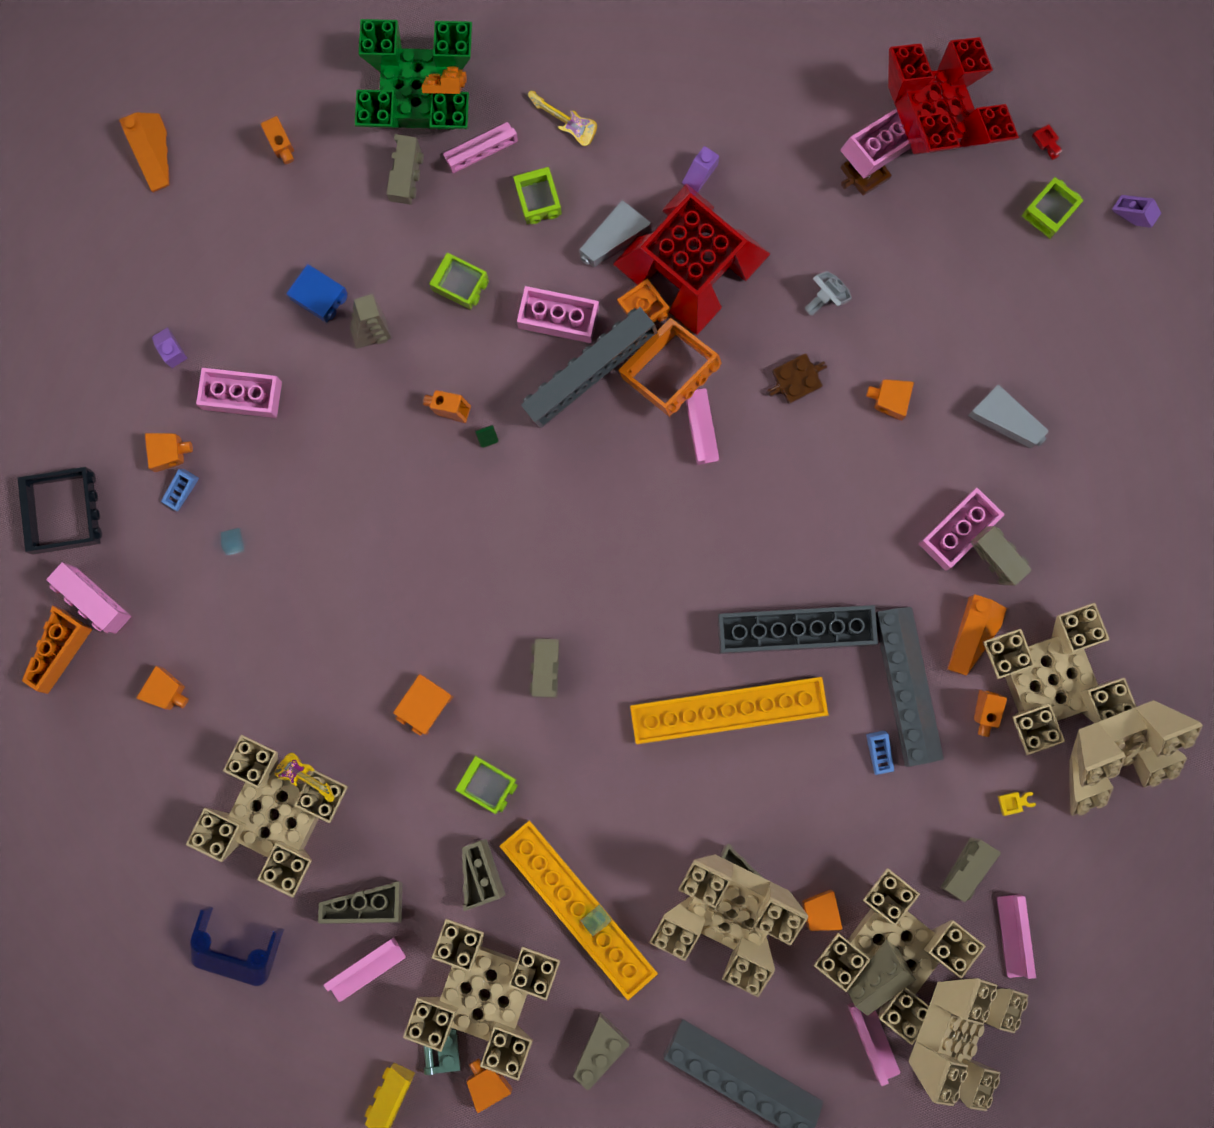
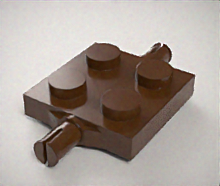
[840,160,892,196]
[767,353,827,404]

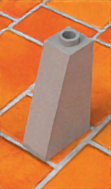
[579,200,651,267]
[968,384,1049,448]

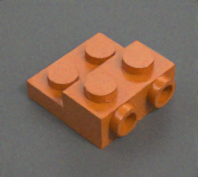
[422,66,467,94]
[617,278,670,323]

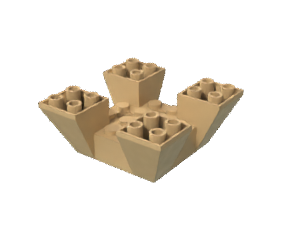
[983,603,1136,755]
[1069,700,1203,816]
[186,735,349,898]
[649,854,808,997]
[813,868,986,1045]
[403,919,561,1081]
[908,978,1028,1111]

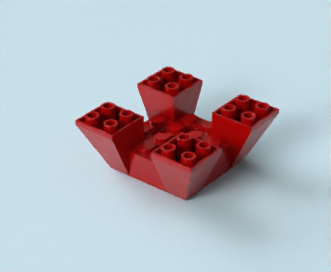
[888,37,1019,154]
[613,183,770,335]

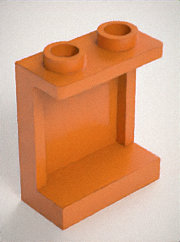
[393,674,454,736]

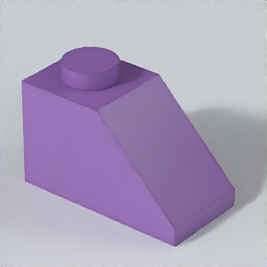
[682,146,719,193]
[1112,195,1161,228]
[152,327,188,368]

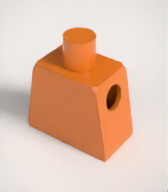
[260,116,295,164]
[866,379,914,421]
[423,390,471,423]
[145,433,193,472]
[137,666,189,710]
[974,689,1007,737]
[802,890,842,931]
[467,1058,513,1113]

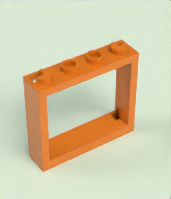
[618,318,722,417]

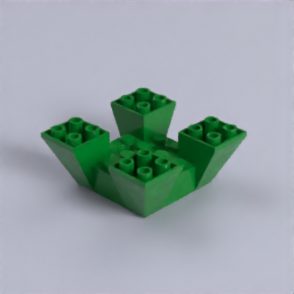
[355,19,472,129]

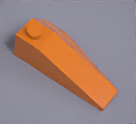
[119,112,170,193]
[947,594,1007,676]

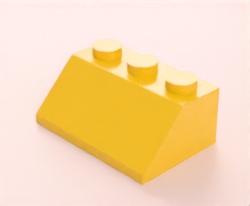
[364,1063,415,1128]

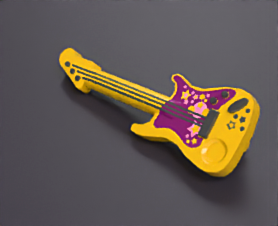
[528,91,597,146]
[275,753,334,802]

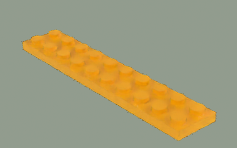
[630,677,829,744]
[499,820,658,1000]

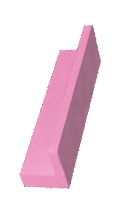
[443,122,518,173]
[686,388,719,465]
[996,894,1036,979]
[324,937,406,1002]
[848,1003,900,1086]

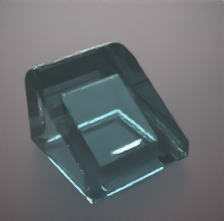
[221,528,244,555]
[580,905,611,936]

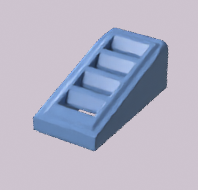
[161,469,199,511]
[866,731,894,775]

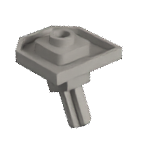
[805,271,852,315]

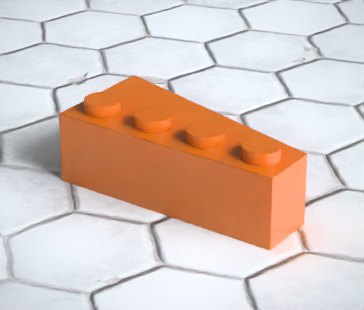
[22,605,92,694]

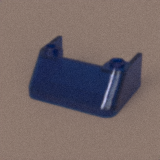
[190,906,284,986]

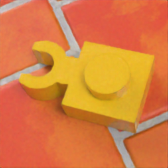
[997,792,1036,816]

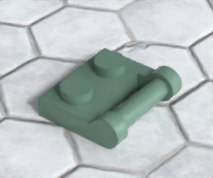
[424,1028,461,1075]

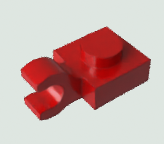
[1032,124,1062,160]

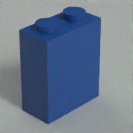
[286,264,348,323]

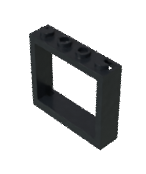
[17,467,102,555]

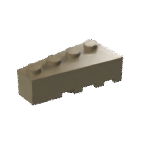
[350,294,392,349]
[318,881,403,924]

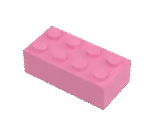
[840,109,911,179]
[517,286,599,343]
[196,368,282,418]
[919,488,1005,571]
[46,562,132,634]

